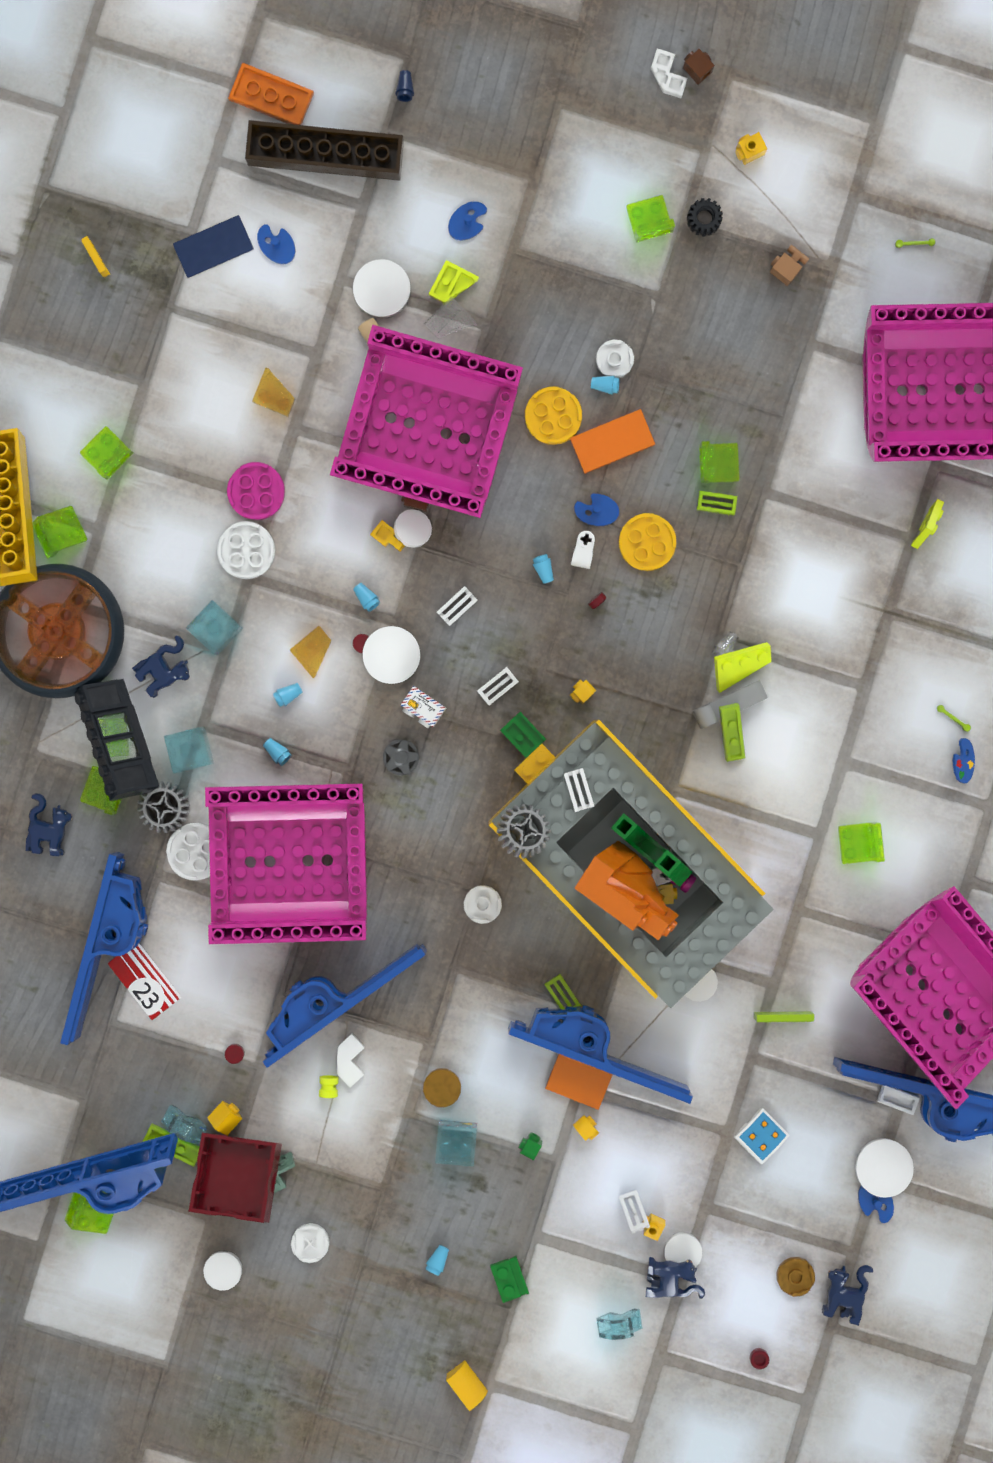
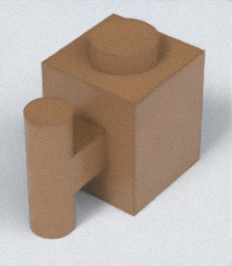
[770,244,809,287]

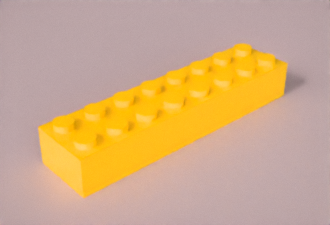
[0,428,38,586]

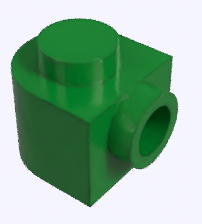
[518,1132,542,1160]

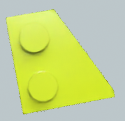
[428,260,479,304]
[911,499,944,549]

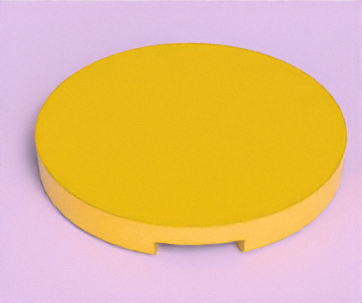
[525,386,582,445]
[619,513,676,571]

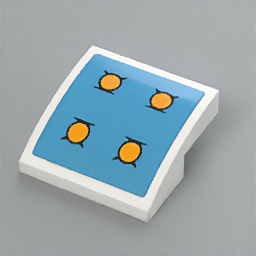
[734,1108,790,1164]

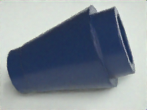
[395,70,414,102]

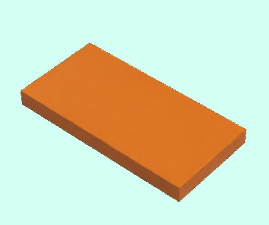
[228,62,314,125]
[570,409,655,474]

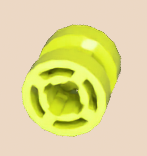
[319,1075,339,1098]

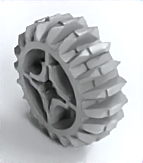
[137,781,190,833]
[497,804,551,859]

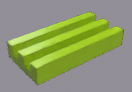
[696,491,738,516]
[544,974,581,1009]

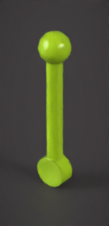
[895,238,936,248]
[937,705,971,732]

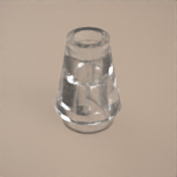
[712,631,739,656]

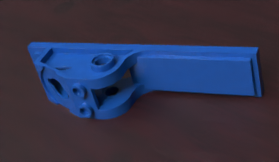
[60,852,148,1045]
[263,944,427,1068]
[508,1005,693,1104]
[833,1057,993,1142]
[0,1133,178,1214]

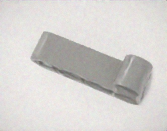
[692,680,768,729]

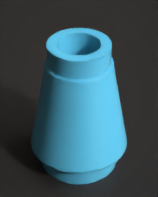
[591,376,620,395]
[532,554,554,584]
[353,583,380,612]
[273,683,303,707]
[263,738,292,766]
[425,1245,449,1276]

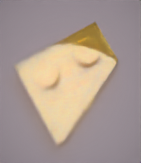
[252,368,296,417]
[290,626,332,678]

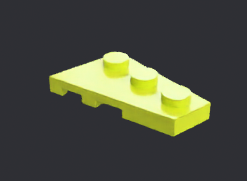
[714,642,771,693]

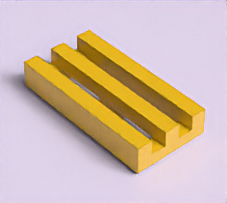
[81,236,110,277]

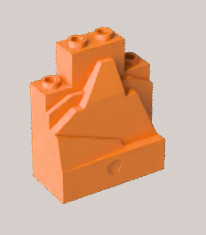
[575,841,679,940]

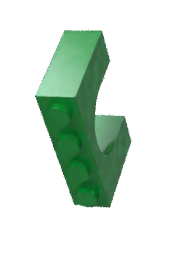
[611,813,692,887]

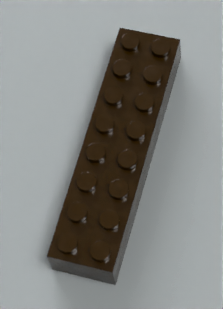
[245,120,404,181]

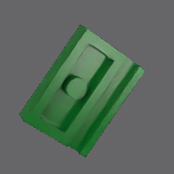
[500,711,546,758]
[490,1256,529,1303]

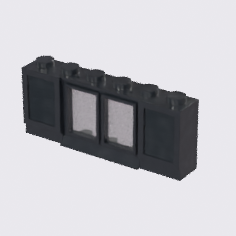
[75,679,159,801]

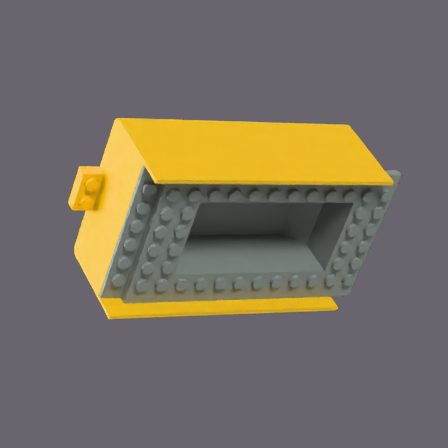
[489,720,774,1008]

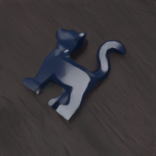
[132,636,190,698]
[25,793,72,856]
[645,1257,705,1299]
[822,1265,873,1326]

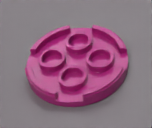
[227,462,285,520]

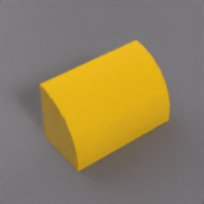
[446,1360,488,1411]

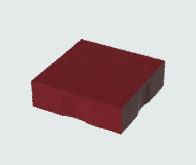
[188,1133,282,1223]

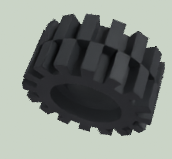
[687,198,723,237]

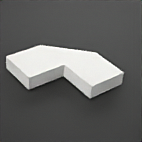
[651,48,688,98]
[337,1033,365,1088]

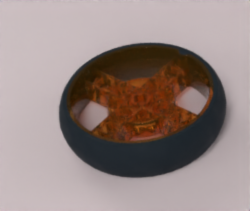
[0,564,124,698]

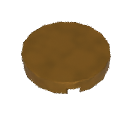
[423,1068,461,1107]
[776,1257,815,1297]

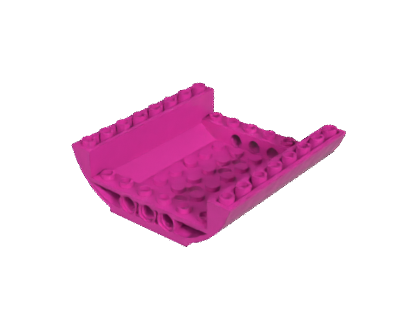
[862,303,993,462]
[330,325,523,518]
[205,784,367,944]
[850,886,993,1110]

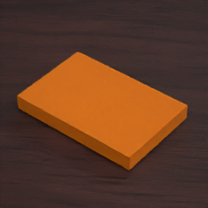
[545,1054,613,1110]

